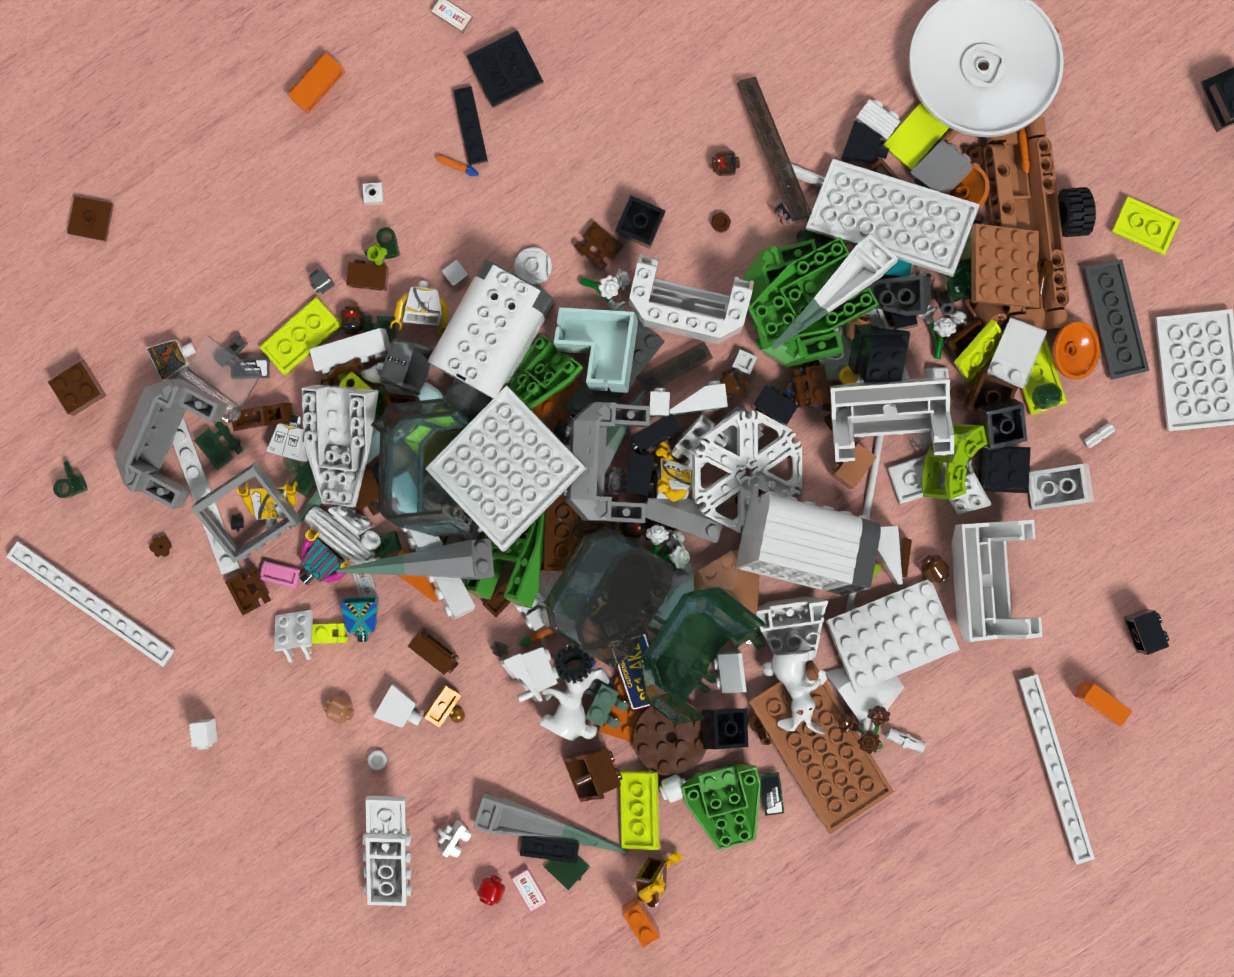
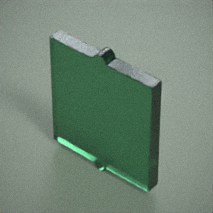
[544,855,590,890]

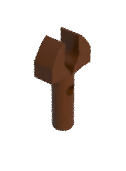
[1037,259,1054,296]

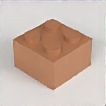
[831,443,877,489]

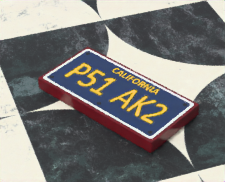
[609,630,669,711]

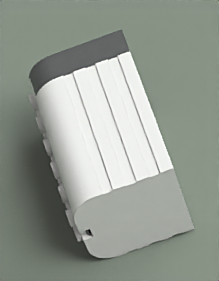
[427,259,555,399]
[735,492,881,596]

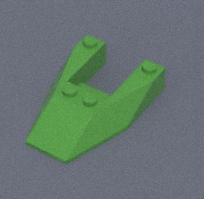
[464,511,545,608]

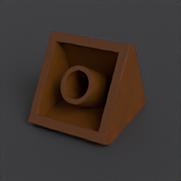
[944,318,984,360]

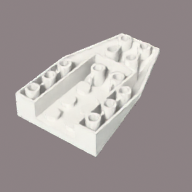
[302,384,379,507]

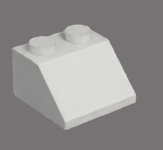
[714,651,747,693]

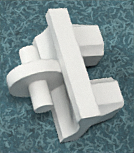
[437,819,472,858]

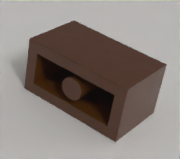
[346,260,389,291]

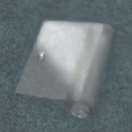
[176,336,262,423]

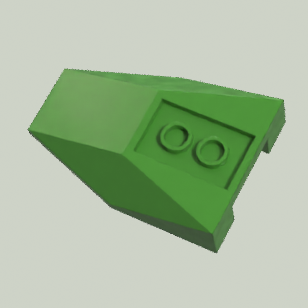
[748,237,879,343]

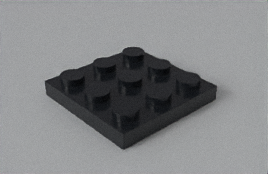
[467,30,544,108]

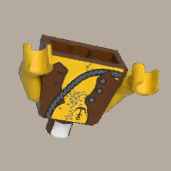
[636,851,683,907]

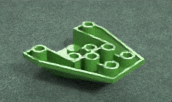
[507,334,584,410]
[681,763,761,850]

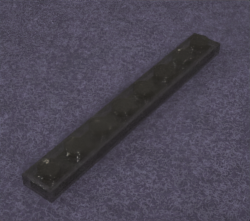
[737,77,811,221]

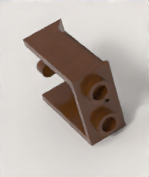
[408,627,459,675]

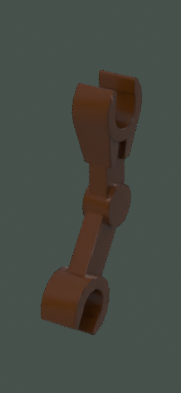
[321,358,364,386]

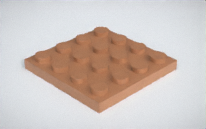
[971,224,1039,308]

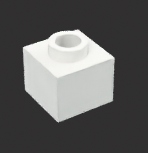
[362,182,385,205]

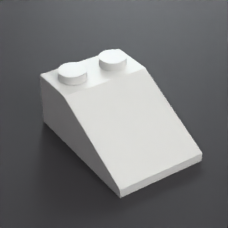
[987,317,1047,388]
[669,381,728,415]
[1029,464,1094,510]
[877,526,903,584]

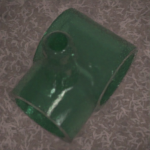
[364,227,400,259]
[53,461,88,498]

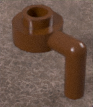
[749,714,771,745]

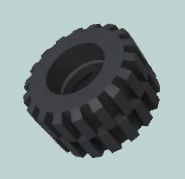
[1058,187,1096,237]

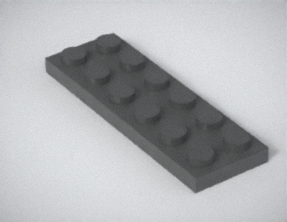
[1083,259,1149,380]
[564,321,665,416]

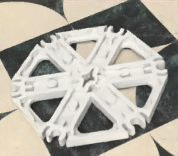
[692,410,802,533]

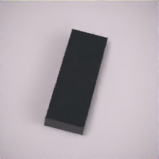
[520,836,580,864]

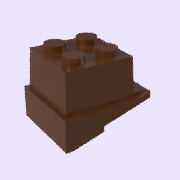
[563,747,622,802]

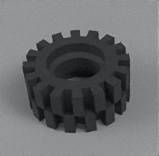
[555,645,592,684]

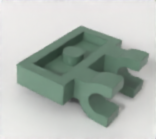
[586,683,629,729]

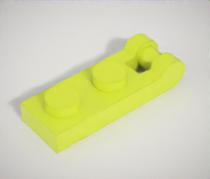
[312,623,348,644]

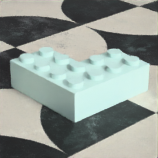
[554,307,638,393]

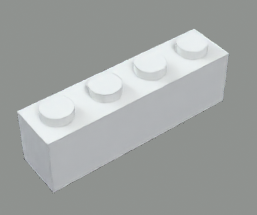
[309,328,390,374]

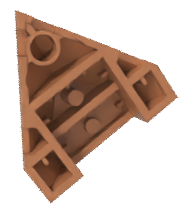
[694,550,760,630]

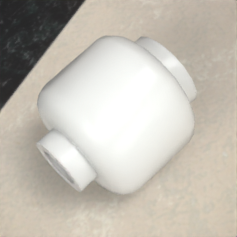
[659,774,686,803]

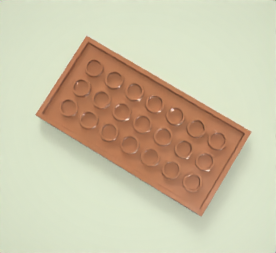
[748,661,894,834]

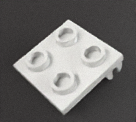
[940,460,991,515]
[274,610,313,663]

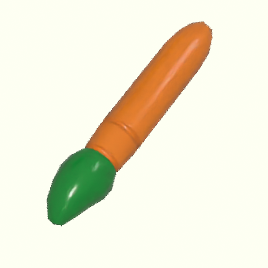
[518,625,562,646]

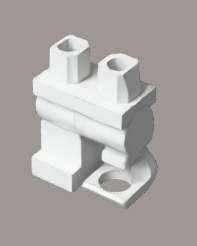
[672,413,729,471]

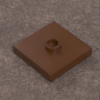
[67,196,114,242]

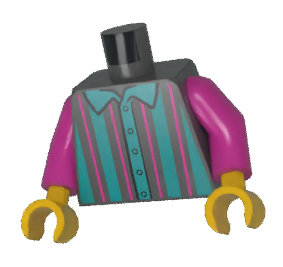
[299,527,350,585]

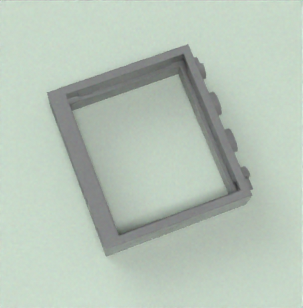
[191,461,299,563]

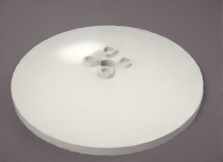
[908,0,1064,137]

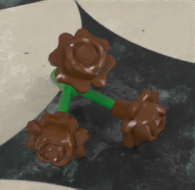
[838,705,890,754]

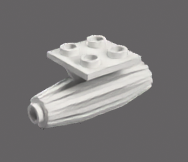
[304,506,375,565]

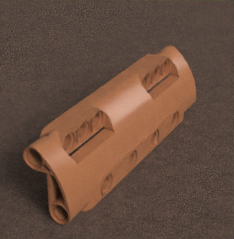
[983,117,1069,331]

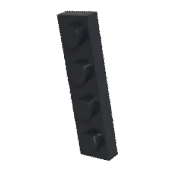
[453,86,488,166]

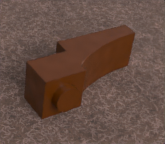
[231,403,293,431]

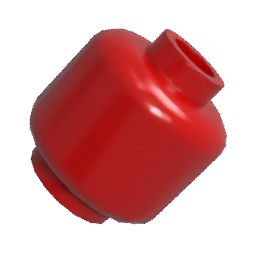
[477,875,505,906]

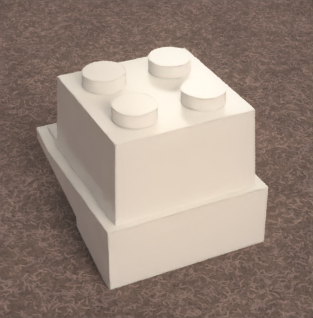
[500,647,559,702]

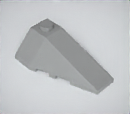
[645,498,723,543]

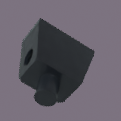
[841,121,890,164]

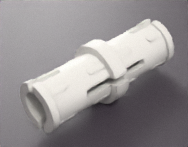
[886,728,926,754]

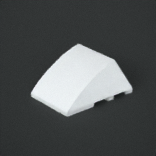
[756,596,828,658]
[826,667,904,732]

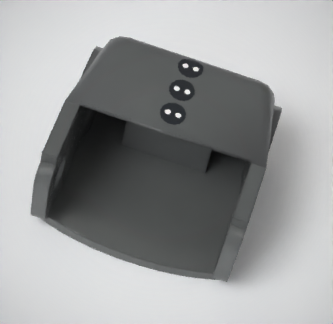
[379,338,433,395]

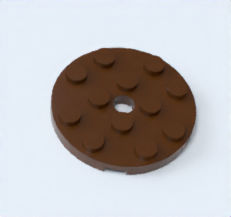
[632,698,707,776]

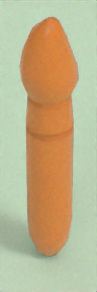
[1019,128,1030,174]

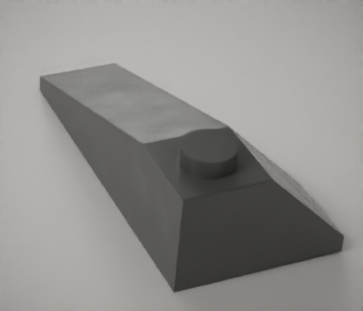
[865,275,931,316]
[444,379,493,426]

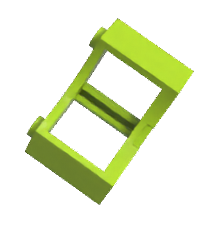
[921,424,988,499]

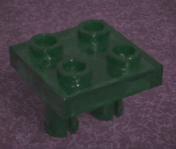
[945,259,978,304]

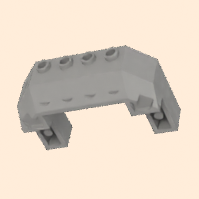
[114,378,228,509]
[562,402,650,523]

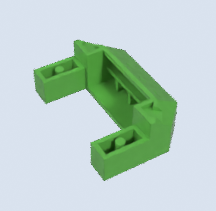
[744,239,843,368]

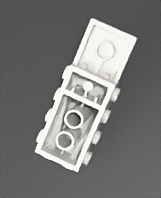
[363,796,412,906]

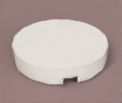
[514,247,552,285]

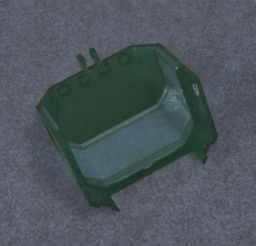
[641,587,765,724]

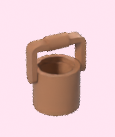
[965,297,1007,327]

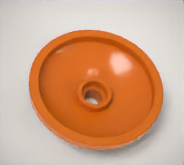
[948,164,990,208]
[1053,322,1100,379]

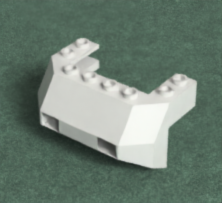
[629,254,754,344]
[830,378,954,462]
[951,520,1042,642]

